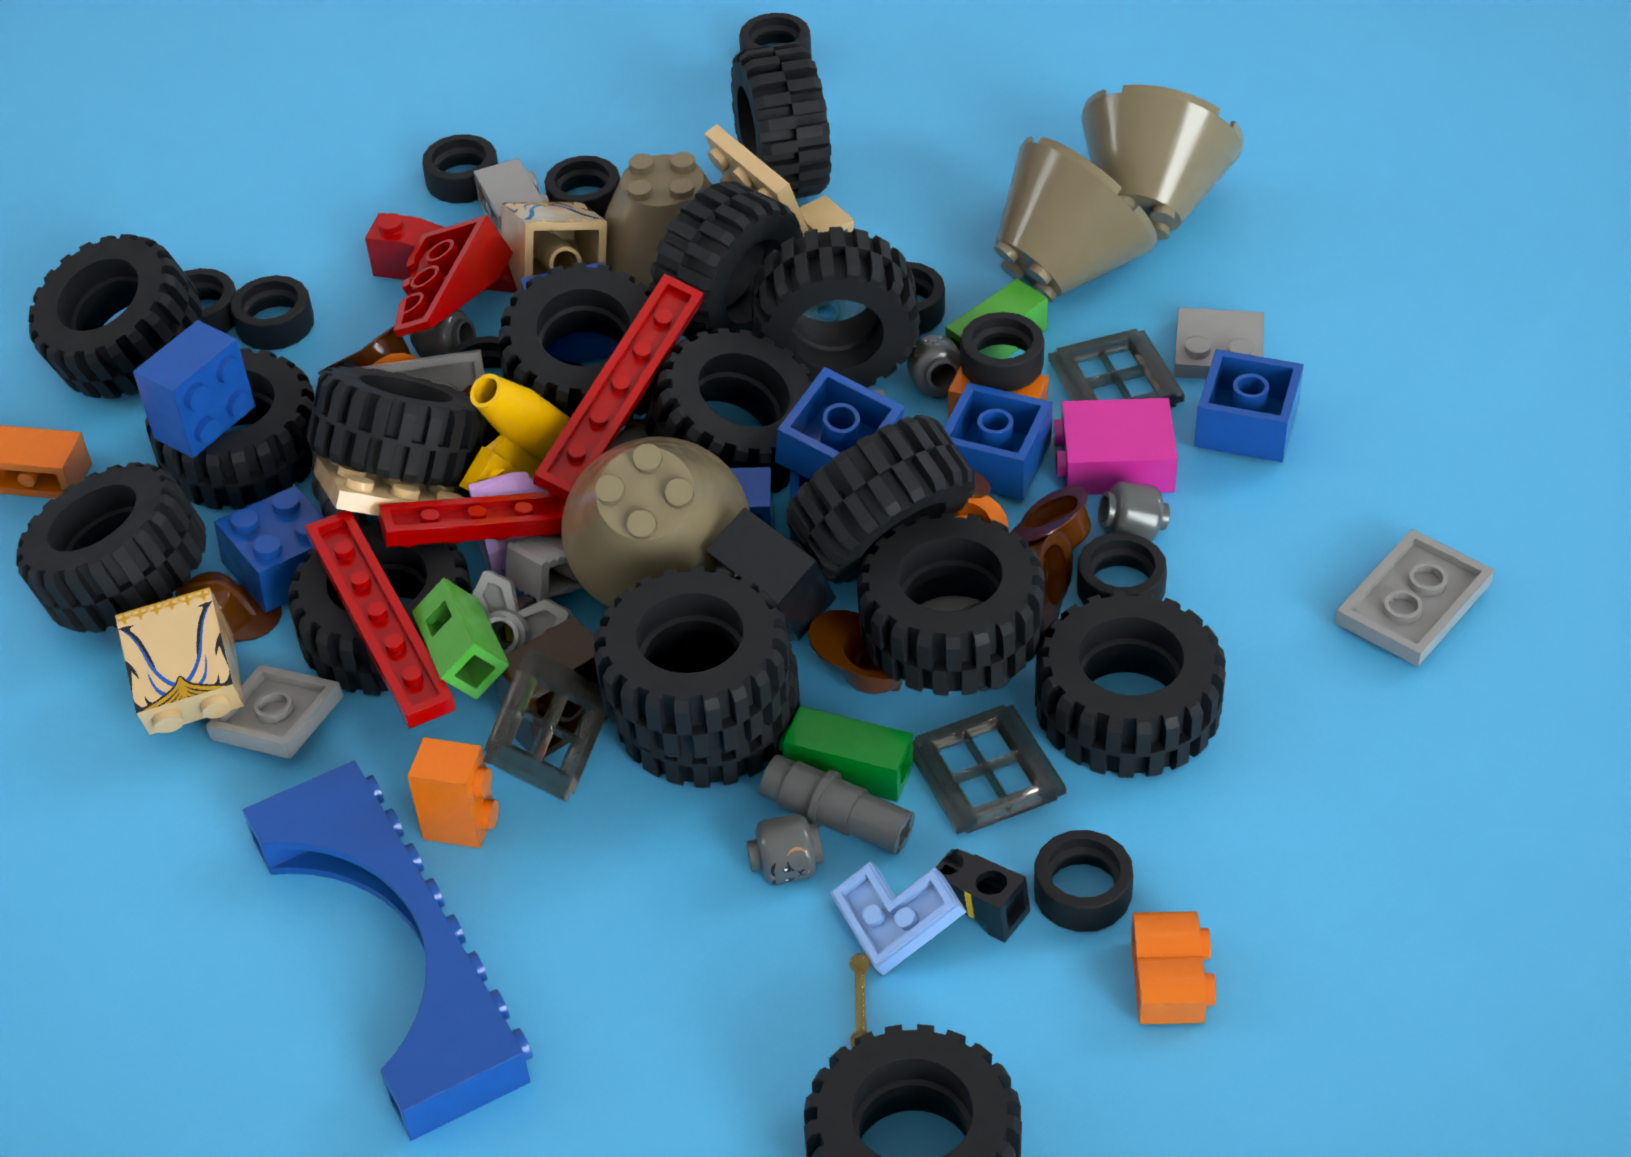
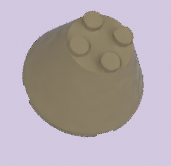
[1081,85,1244,240]
[994,136,1158,302]
[603,152,713,289]
[561,437,749,608]

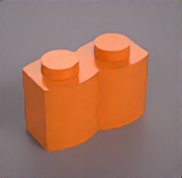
[1131,911,1216,1024]

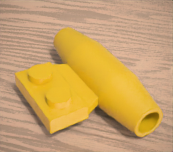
[459,373,570,492]

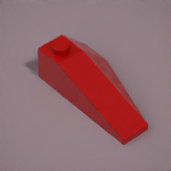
[365,213,517,293]
[393,215,513,337]

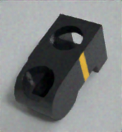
[935,849,1030,943]

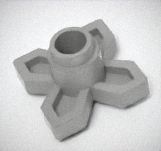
[472,570,571,655]

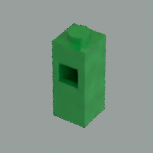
[779,706,913,802]

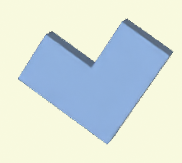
[830,861,967,976]

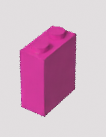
[1053,398,1178,495]

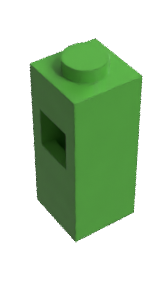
[945,279,1048,359]
[412,577,509,700]

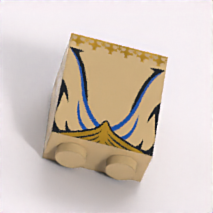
[501,202,607,290]
[115,587,244,735]

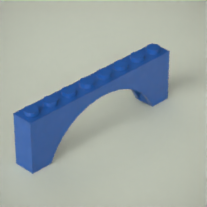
[242,760,533,1141]

